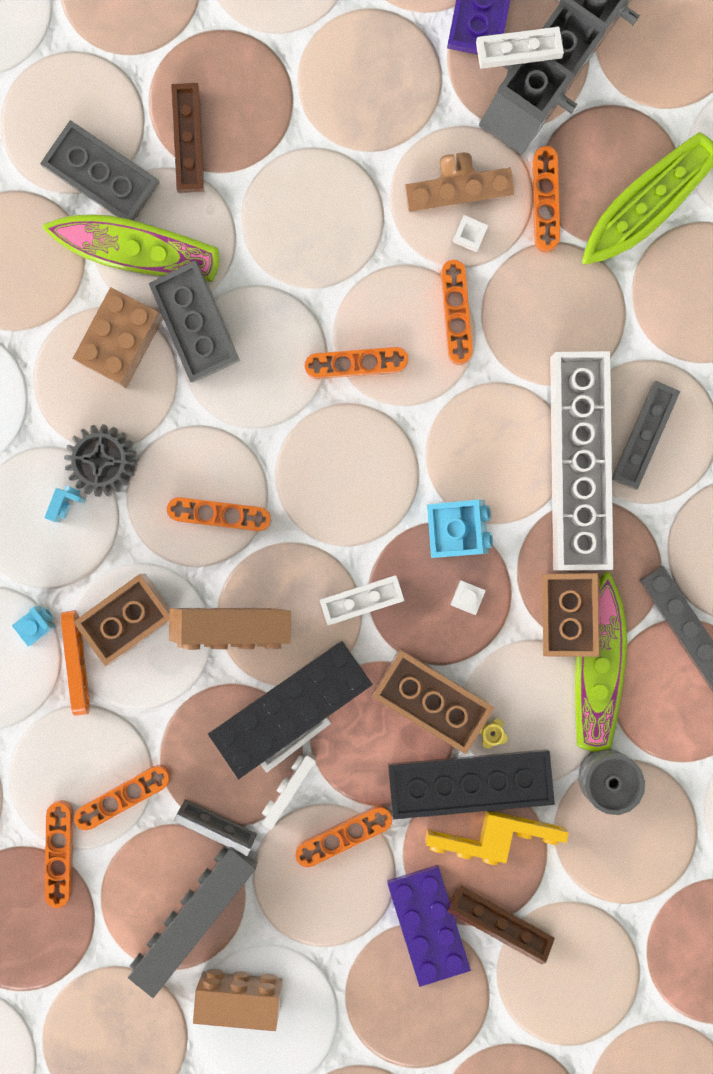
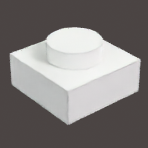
[453,215,488,253]
[450,580,486,615]

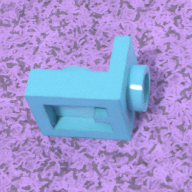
[44,486,86,523]
[12,606,56,647]

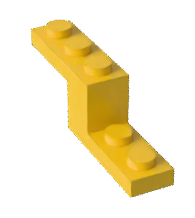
[425,811,569,865]

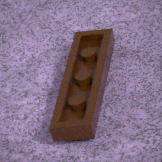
[171,83,205,193]
[447,885,555,965]

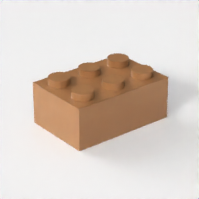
[72,287,163,388]
[73,573,170,666]
[542,573,601,657]
[193,969,283,1031]

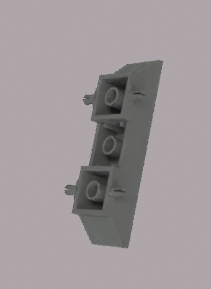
[479,0,640,156]

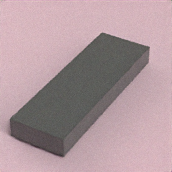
[174,800,257,856]

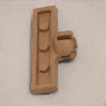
[405,152,514,212]

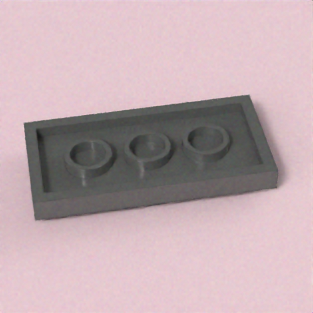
[40,120,160,220]
[149,261,240,383]

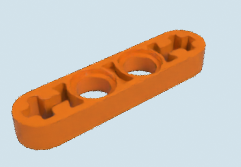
[532,146,560,252]
[441,260,473,365]
[304,347,408,379]
[167,497,271,531]
[61,610,90,716]
[74,765,171,831]
[45,800,73,908]
[295,805,392,867]

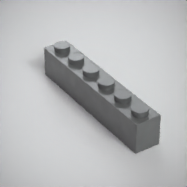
[128,847,258,998]

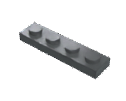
[612,381,680,490]

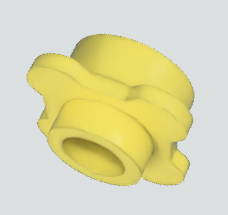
[480,718,508,749]

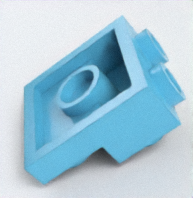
[427,500,493,558]

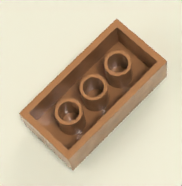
[169,608,291,650]
[372,648,494,754]

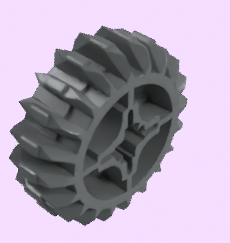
[64,424,138,497]

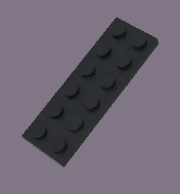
[208,641,373,780]
[388,749,555,820]

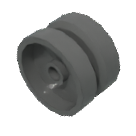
[578,749,645,815]

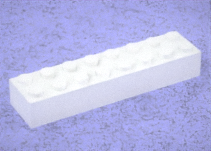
[550,351,613,570]

